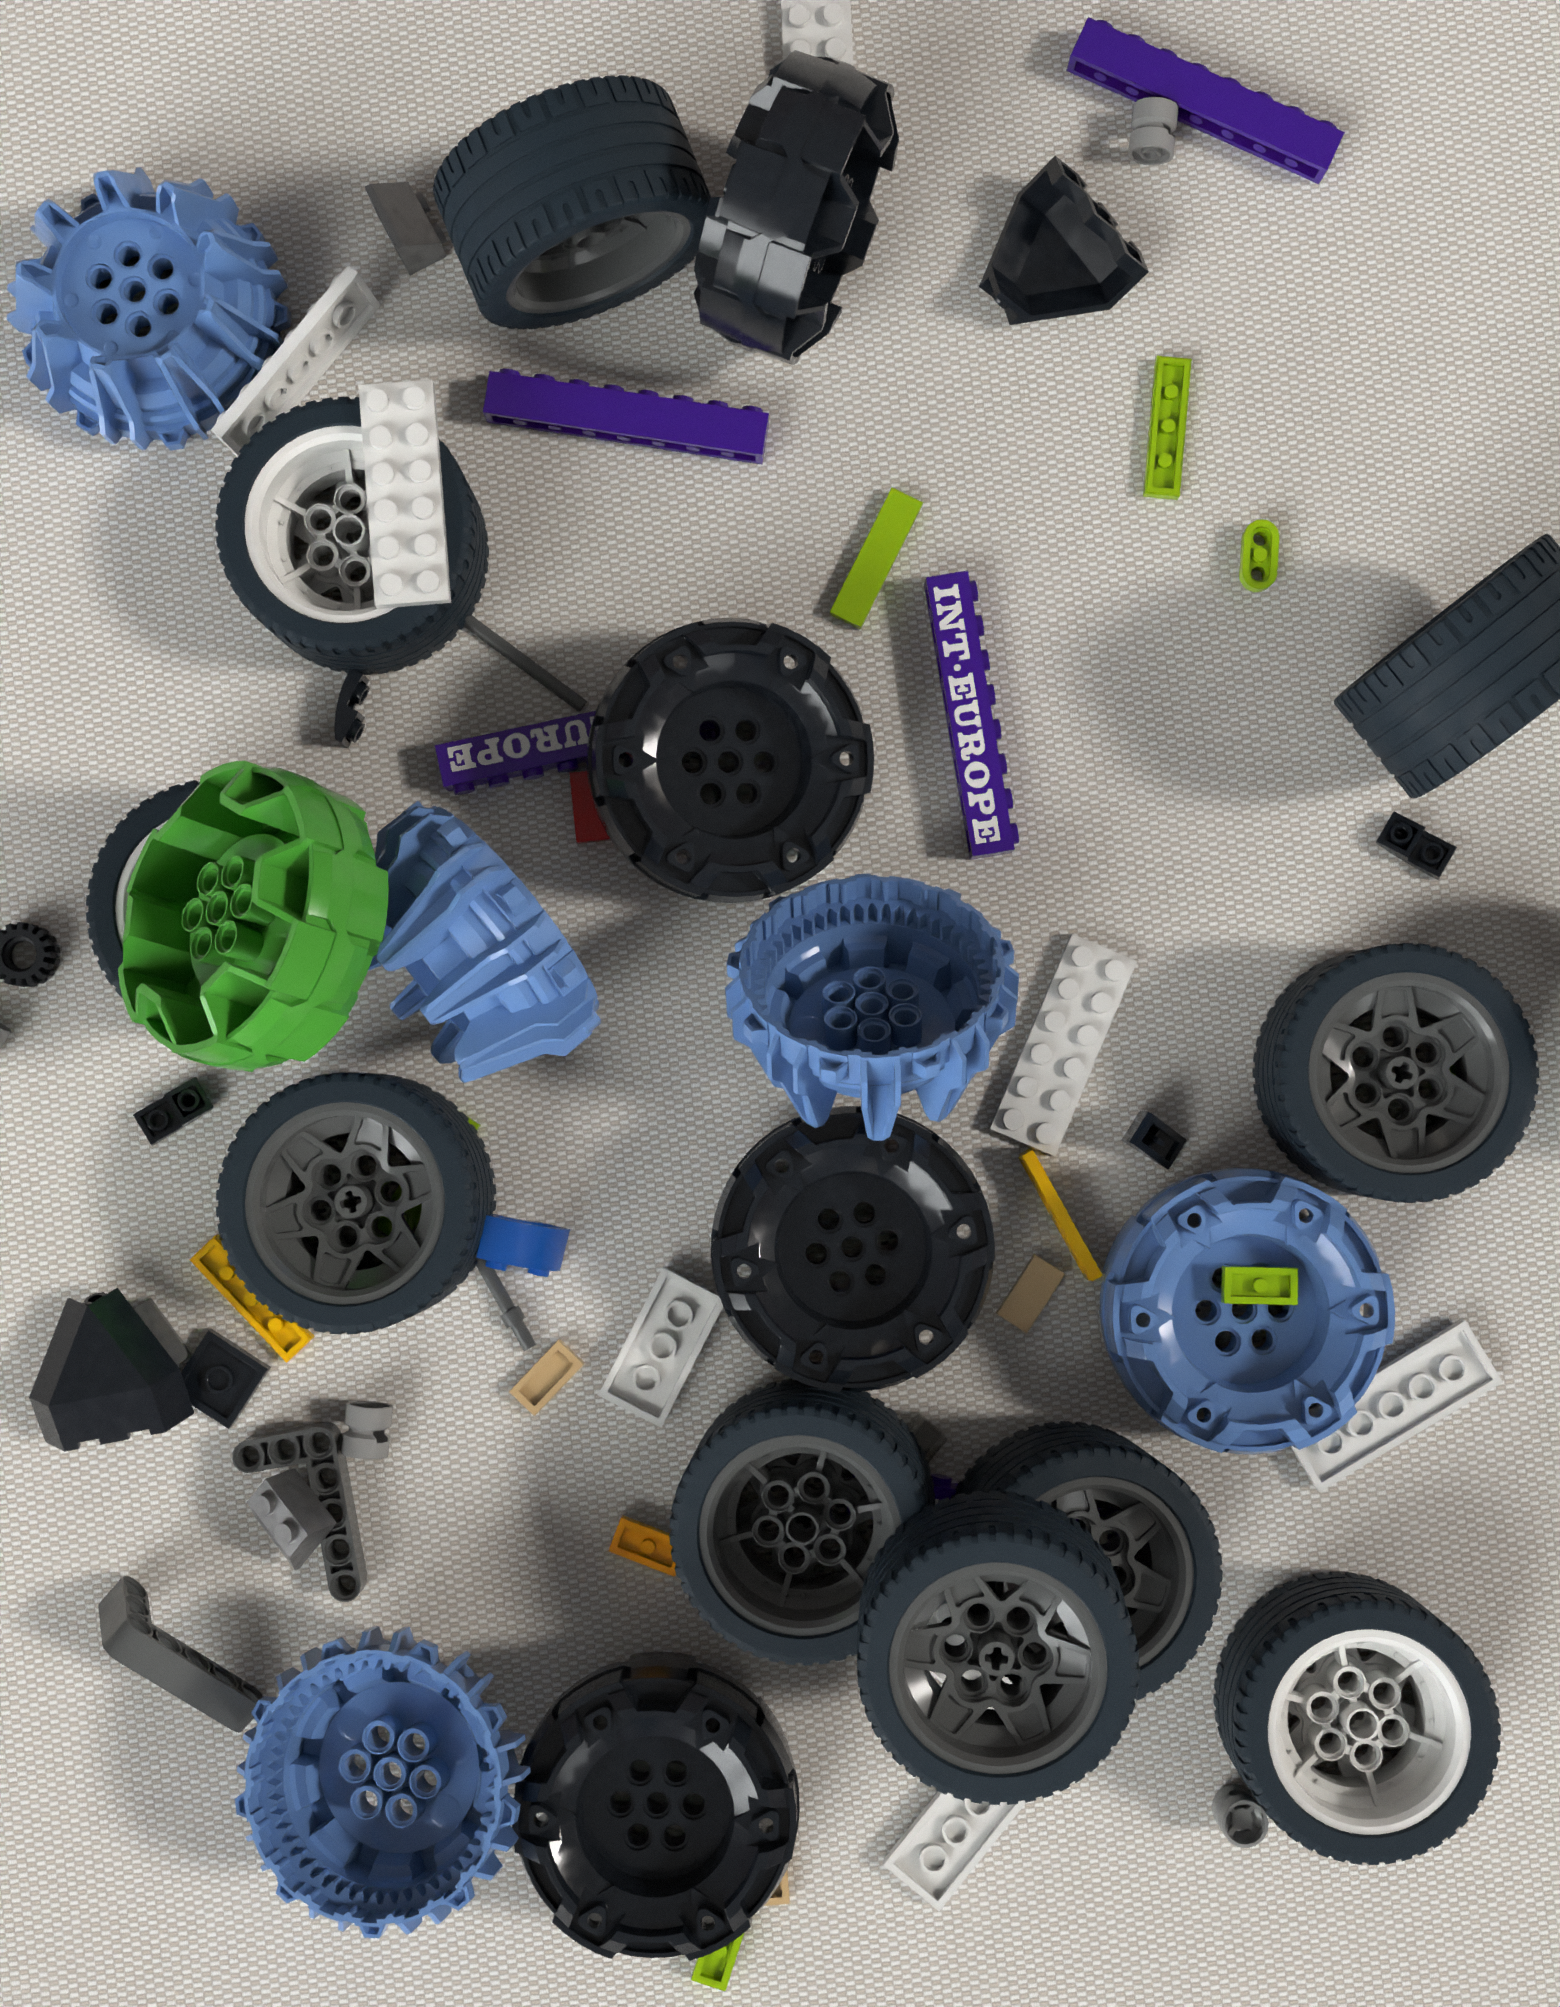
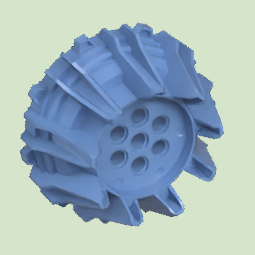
[7,167,291,451]
[368,801,601,1083]
[725,873,1019,1141]
[235,1626,531,1938]

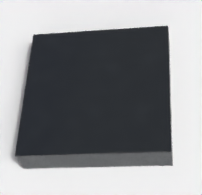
[181,1329,271,1429]

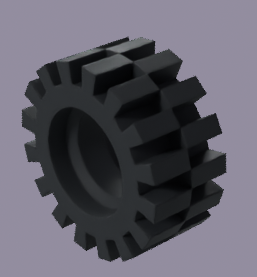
[0,922,60,987]

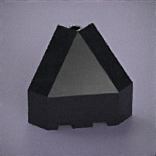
[979,155,1149,325]
[29,1288,194,1452]

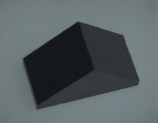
[1121,1111,1187,1170]

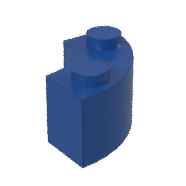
[476,1214,570,1277]

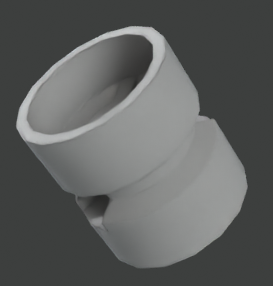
[1128,97,1179,165]
[341,1401,393,1459]
[1212,1784,1269,1848]

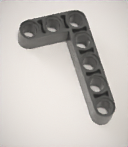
[232,1422,367,1602]
[98,1576,264,1733]

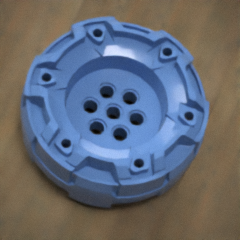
[1099,1167,1395,1455]

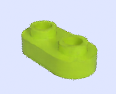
[1239,519,1279,592]

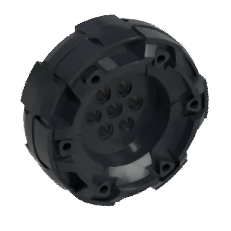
[693,50,899,365]
[586,618,874,903]
[711,1106,995,1392]
[512,1652,800,1961]

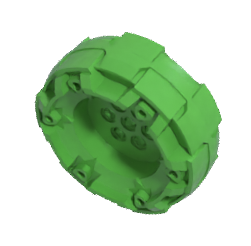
[118,761,389,1072]

